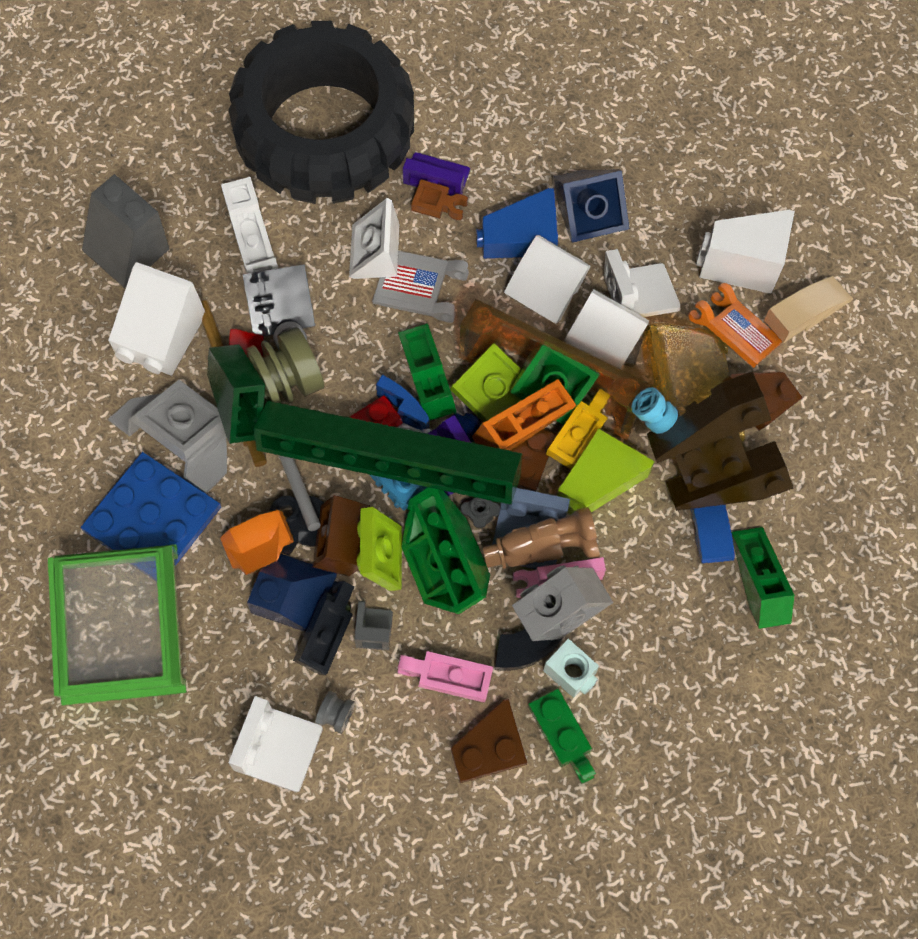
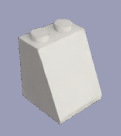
[696,210,795,294]
[108,262,205,376]

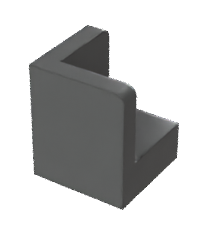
[354,601,393,651]

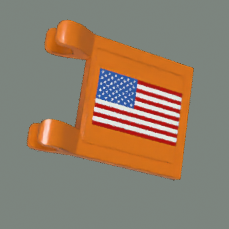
[688,283,782,368]

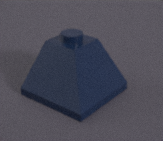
[554,169,630,243]
[247,554,337,632]

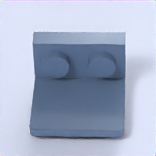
[492,488,570,570]

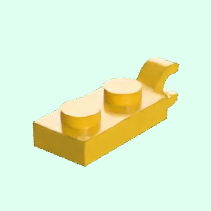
[546,389,611,470]

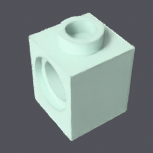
[543,639,599,698]

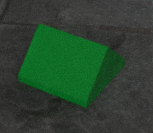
[510,339,600,425]

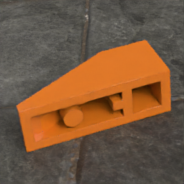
[472,379,577,451]

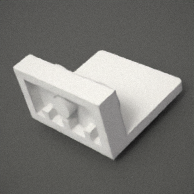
[604,249,680,317]
[228,696,323,792]

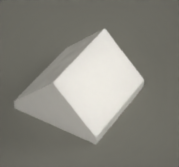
[349,198,400,279]

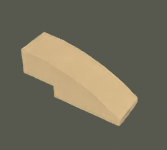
[764,276,853,343]

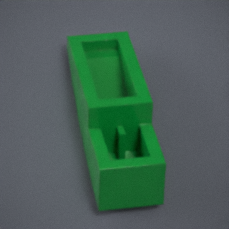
[398,323,457,421]

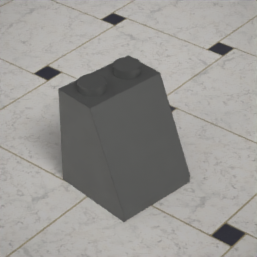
[82,174,170,288]

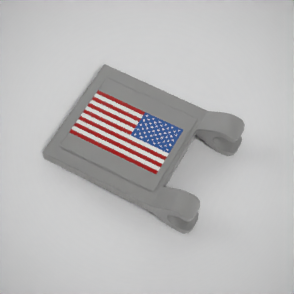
[372,251,469,323]

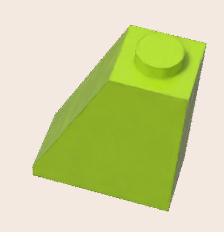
[557,429,655,514]

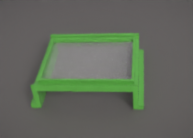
[48,544,187,706]

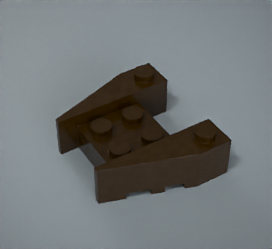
[647,371,793,511]

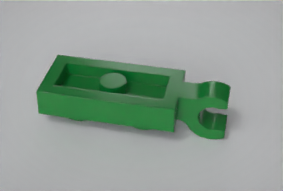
[528,688,596,784]

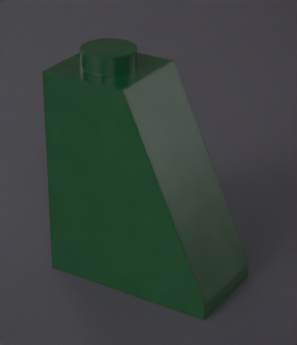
[207,345,265,444]

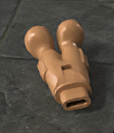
[482,507,600,569]

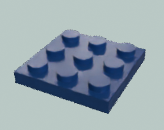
[80,452,222,582]

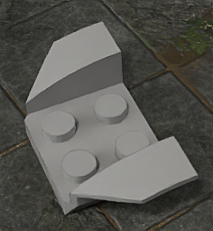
[108,380,227,494]

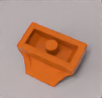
[220,510,295,575]

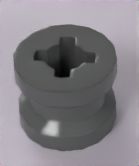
[316,691,355,734]

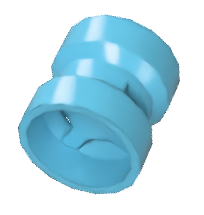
[632,387,678,434]

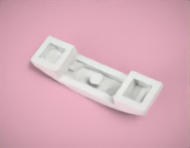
[221,177,278,273]

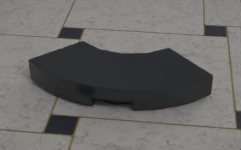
[495,629,564,671]

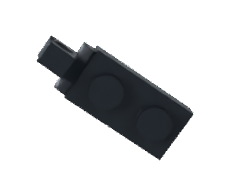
[293,581,354,675]

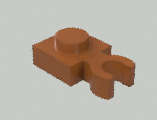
[411,180,468,220]

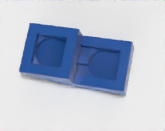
[376,374,430,431]
[690,505,735,563]

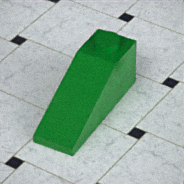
[731,527,795,629]

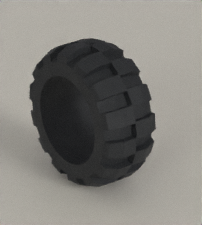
[228,21,414,204]

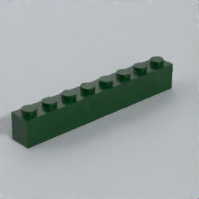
[254,401,522,505]

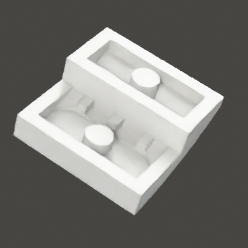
[504,235,590,324]
[564,289,649,371]

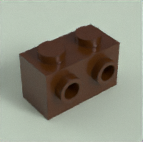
[313,495,370,576]

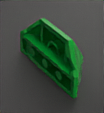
[402,487,490,614]

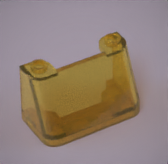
[641,322,745,459]

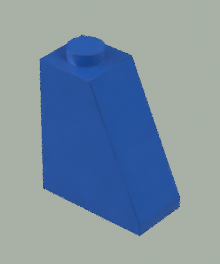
[476,188,558,259]

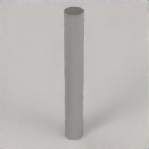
[278,455,321,531]

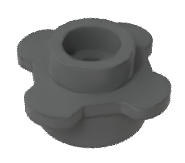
[461,497,500,528]

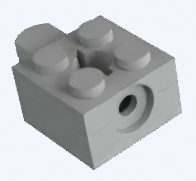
[512,565,614,641]

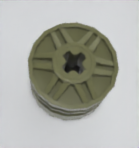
[246,327,325,404]

